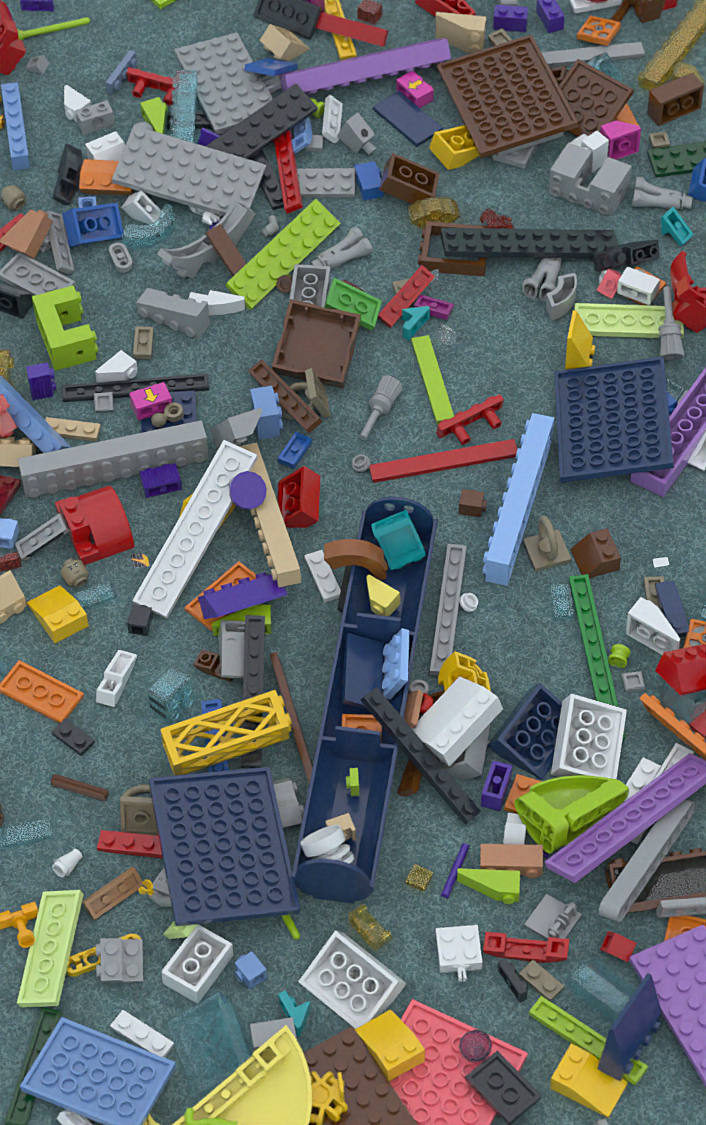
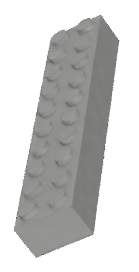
[18,420,209,498]

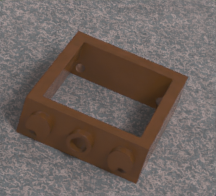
[418,221,490,277]

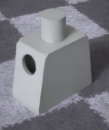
[337,113,376,155]

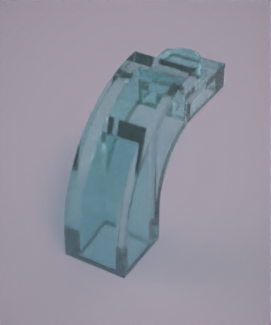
[122,204,175,249]

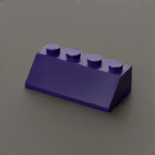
[198,572,287,619]

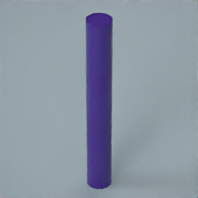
[441,843,470,898]

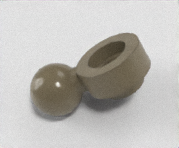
[151,403,184,427]

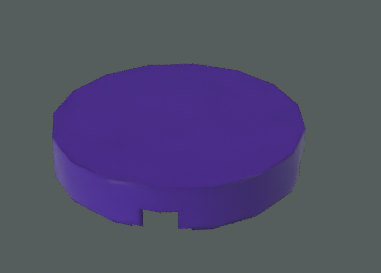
[229,471,267,509]

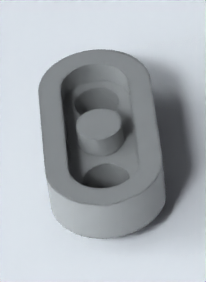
[109,243,133,273]

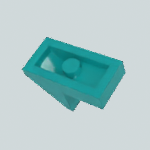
[661,207,694,246]
[402,306,430,340]
[278,990,311,1037]

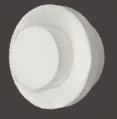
[459,593,478,612]

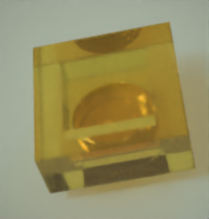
[406,864,433,892]

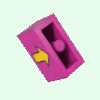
[396,71,434,108]
[129,382,172,421]

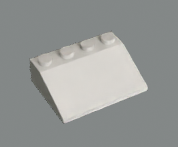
[411,677,503,767]
[551,694,627,779]
[298,931,407,1029]

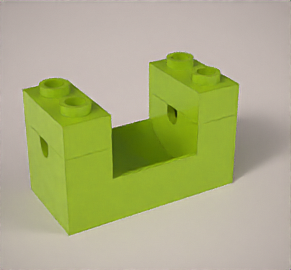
[32,285,99,371]

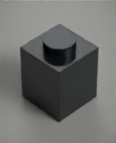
[127,604,153,636]

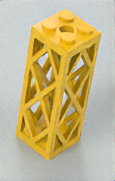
[160,690,292,776]

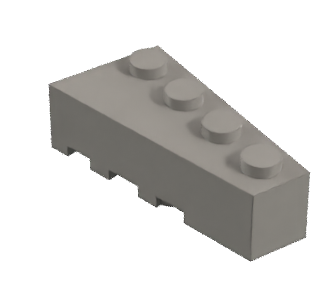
[136,288,210,339]

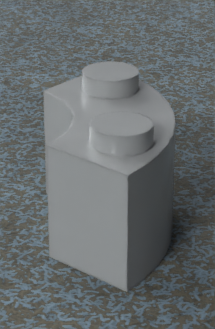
[546,273,577,321]
[273,778,304,827]

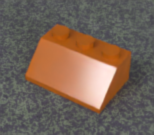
[79,159,134,196]

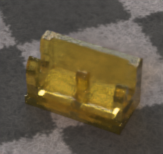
[348,904,392,951]

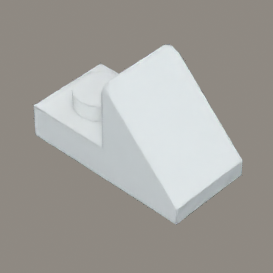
[503,813,526,845]

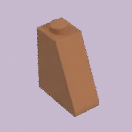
[0,210,53,259]

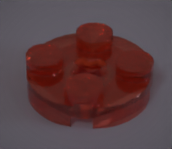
[479,208,514,229]

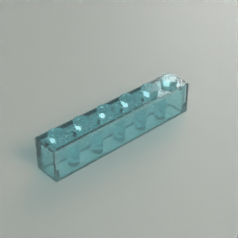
[169,70,198,143]

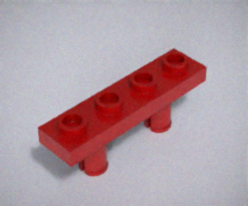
[126,68,193,106]
[436,394,504,445]

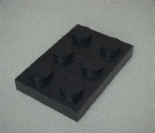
[465,1050,542,1125]

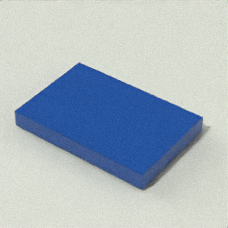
[245,58,298,76]

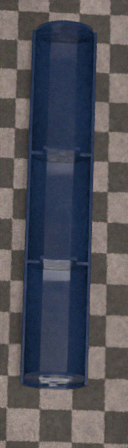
[291,496,438,904]

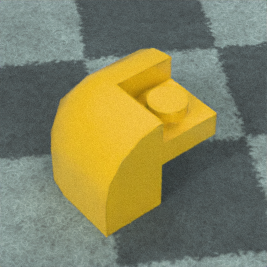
[438,651,491,692]

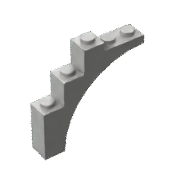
[158,201,256,278]

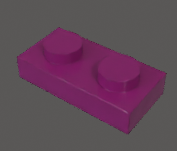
[414,294,454,320]

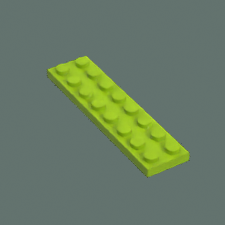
[225,199,341,310]

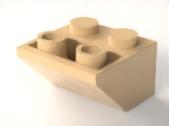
[0,436,37,467]

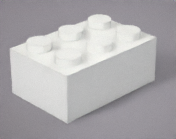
[161,925,233,1004]

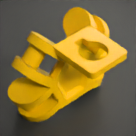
[309,1071,348,1125]

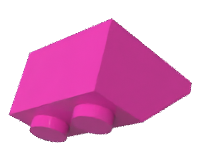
[600,120,641,160]

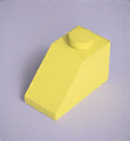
[367,575,401,616]

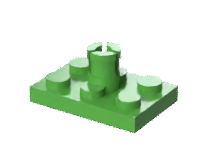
[324,278,382,331]

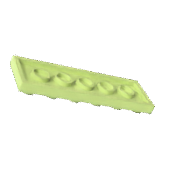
[575,303,684,339]
[17,890,83,1007]

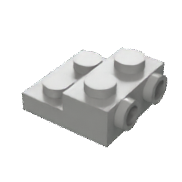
[96,938,143,984]

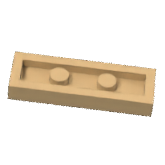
[45,417,101,442]

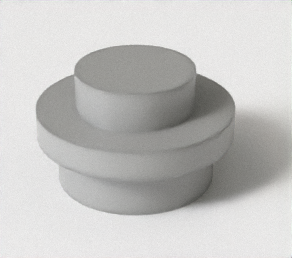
[352,454,371,472]

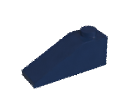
[655,580,689,638]

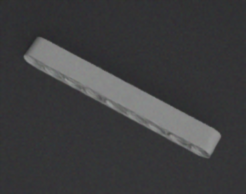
[599,799,695,922]

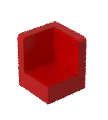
[600,931,636,962]

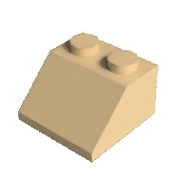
[260,24,310,62]
[0,570,27,623]

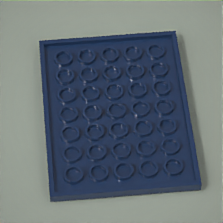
[554,356,674,483]
[148,767,300,927]

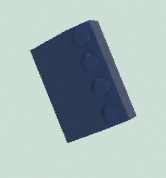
[488,683,562,780]
[597,973,662,1081]

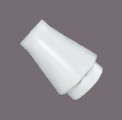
[52,849,83,878]

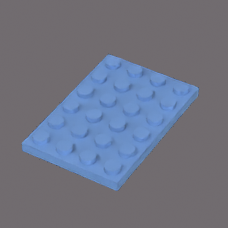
[20,1017,176,1125]

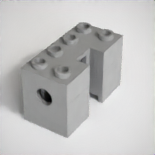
[549,143,632,216]

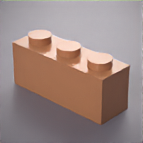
[480,844,543,878]

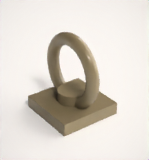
[278,368,331,420]
[523,515,571,572]
[120,785,158,836]

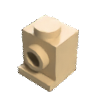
[325,813,357,842]

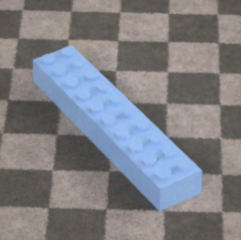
[483,413,554,586]

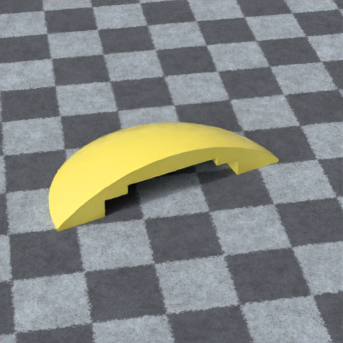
[173,1025,312,1125]

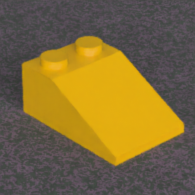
[429,125,480,170]
[565,310,595,370]
[26,585,89,643]
[355,1009,425,1081]
[550,1044,628,1118]

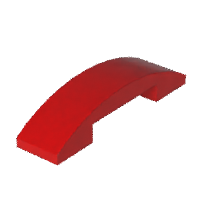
[483,932,569,963]

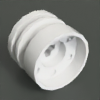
[300,825,354,864]

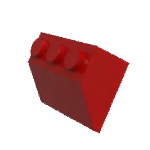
[277,466,320,528]
[655,644,706,695]

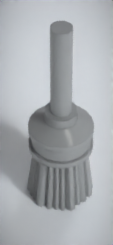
[658,286,685,360]
[360,375,402,440]

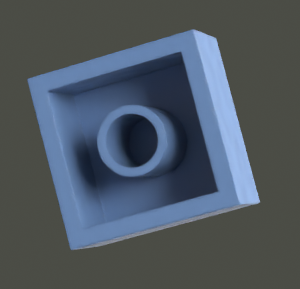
[250,386,283,440]

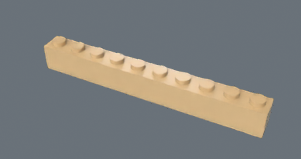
[239,442,301,587]

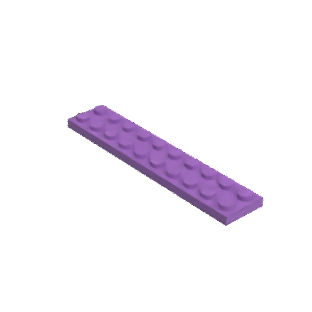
[545,753,706,883]

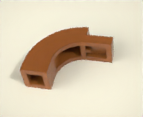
[324,539,388,581]

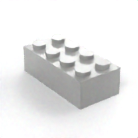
[289,264,331,308]

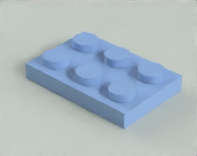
[382,628,409,699]

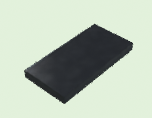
[254,0,323,39]

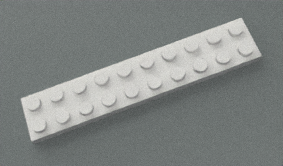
[133,440,258,619]

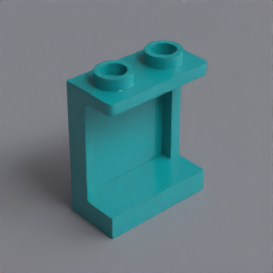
[371,509,426,570]

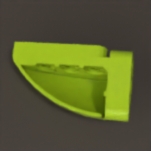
[514,775,629,854]

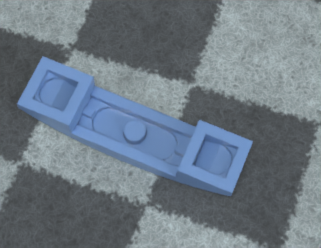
[292,117,312,153]

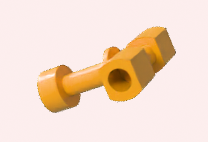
[0,901,38,948]

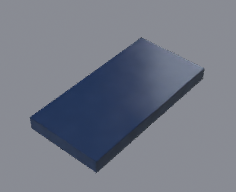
[373,91,443,147]
[342,633,384,710]

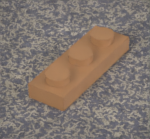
[82,867,144,920]

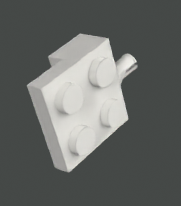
[436,925,482,982]

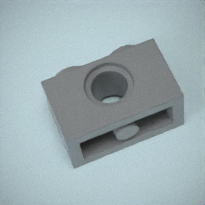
[75,101,115,135]

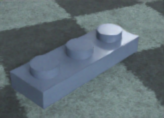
[106,50,138,95]

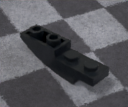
[52,143,82,205]
[593,240,660,272]

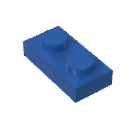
[277,432,312,469]

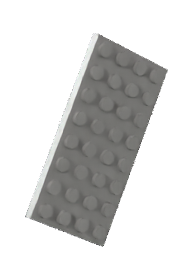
[174,33,273,135]
[112,125,266,216]

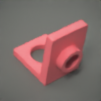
[597,268,622,299]

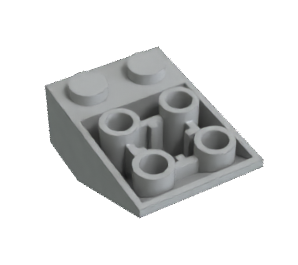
[218,620,245,678]

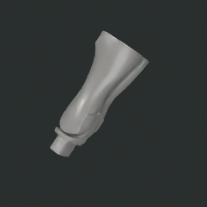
[631,177,693,210]
[311,227,373,270]
[522,258,562,302]

